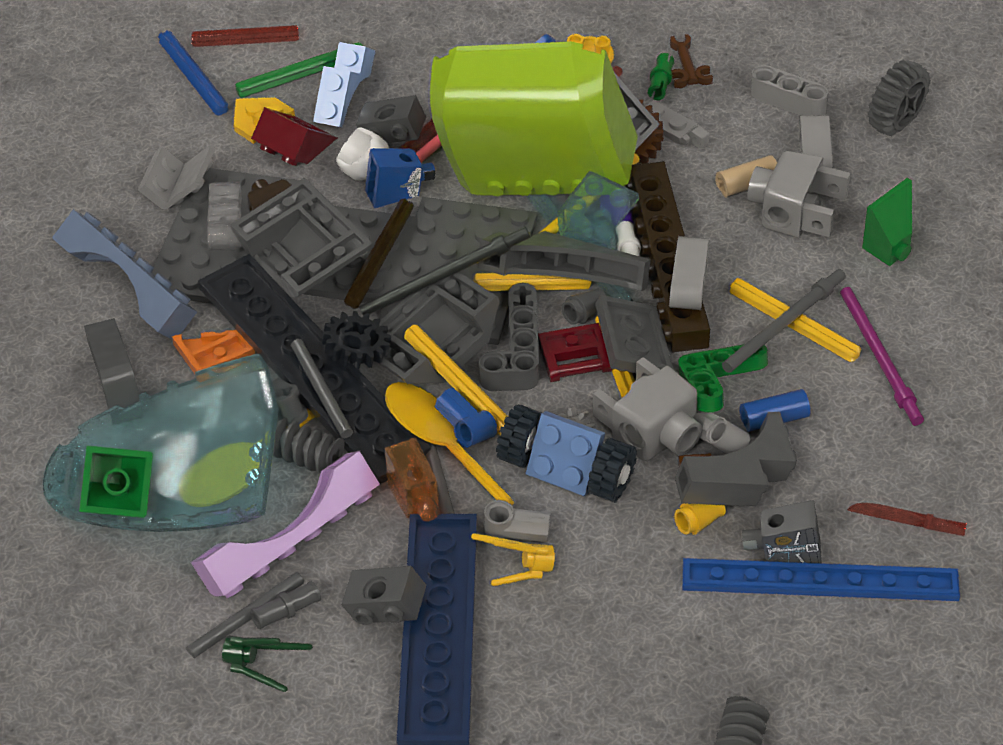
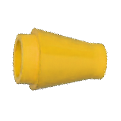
[674,503,726,535]

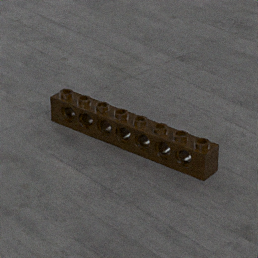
[625,161,710,353]

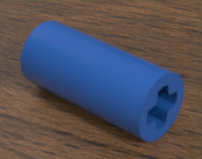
[739,389,810,432]

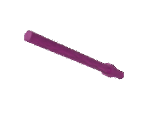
[840,287,924,426]

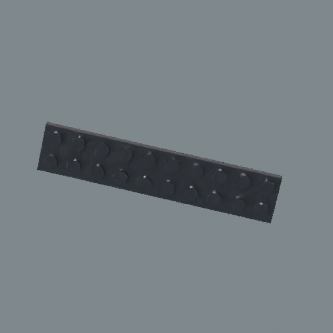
[198,254,431,486]

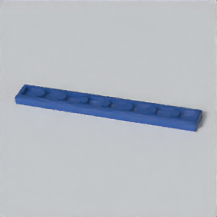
[682,558,960,601]

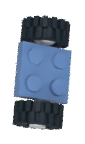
[496,404,637,503]

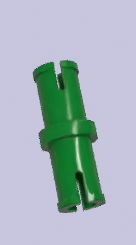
[648,53,674,100]

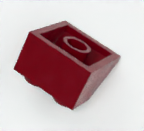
[251,107,338,166]

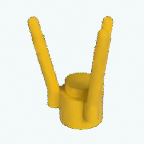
[471,533,555,586]

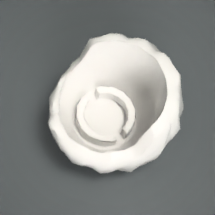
[336,127,389,181]

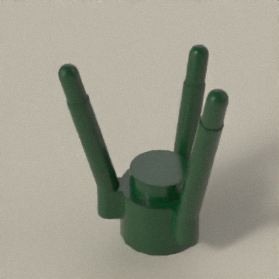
[222,635,313,692]

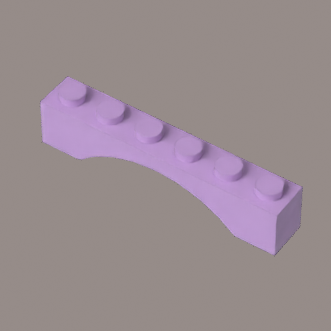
[191,451,380,598]

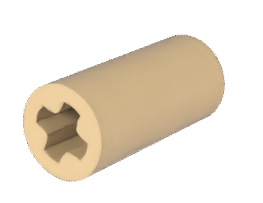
[715,155,777,197]

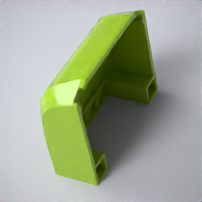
[430,41,638,196]

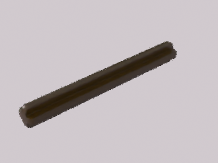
[344,198,414,309]

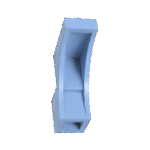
[313,42,375,128]

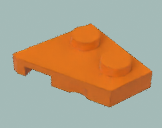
[172,330,256,382]

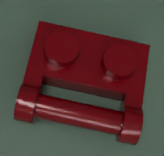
[538,323,612,383]

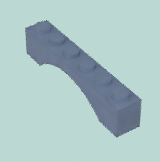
[52,209,197,339]

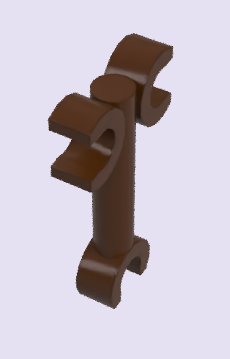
[670,34,713,89]

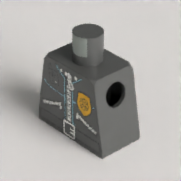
[742,500,822,563]

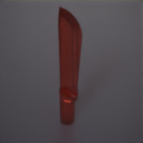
[847,503,967,536]

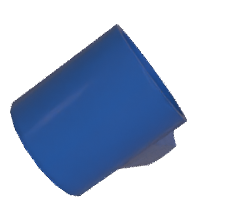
[435,388,497,448]

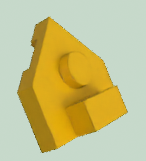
[234,97,295,144]

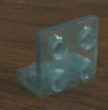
[557,171,639,250]

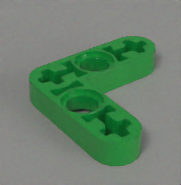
[678,344,768,413]

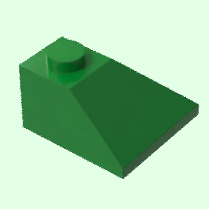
[862,178,912,266]
[79,446,154,518]

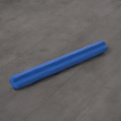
[158,30,229,116]

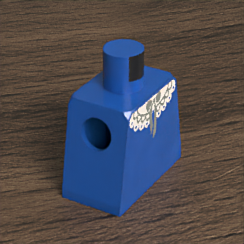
[365,148,436,209]

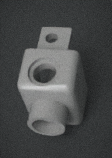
[747,151,850,238]
[593,357,702,461]

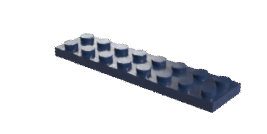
[396,514,477,745]

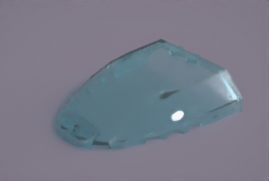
[42,353,279,532]

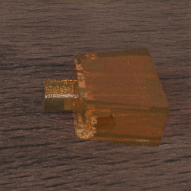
[385,437,440,522]

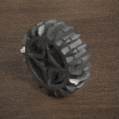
[868,60,930,136]

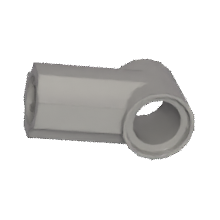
[693,412,750,454]
[484,500,551,542]

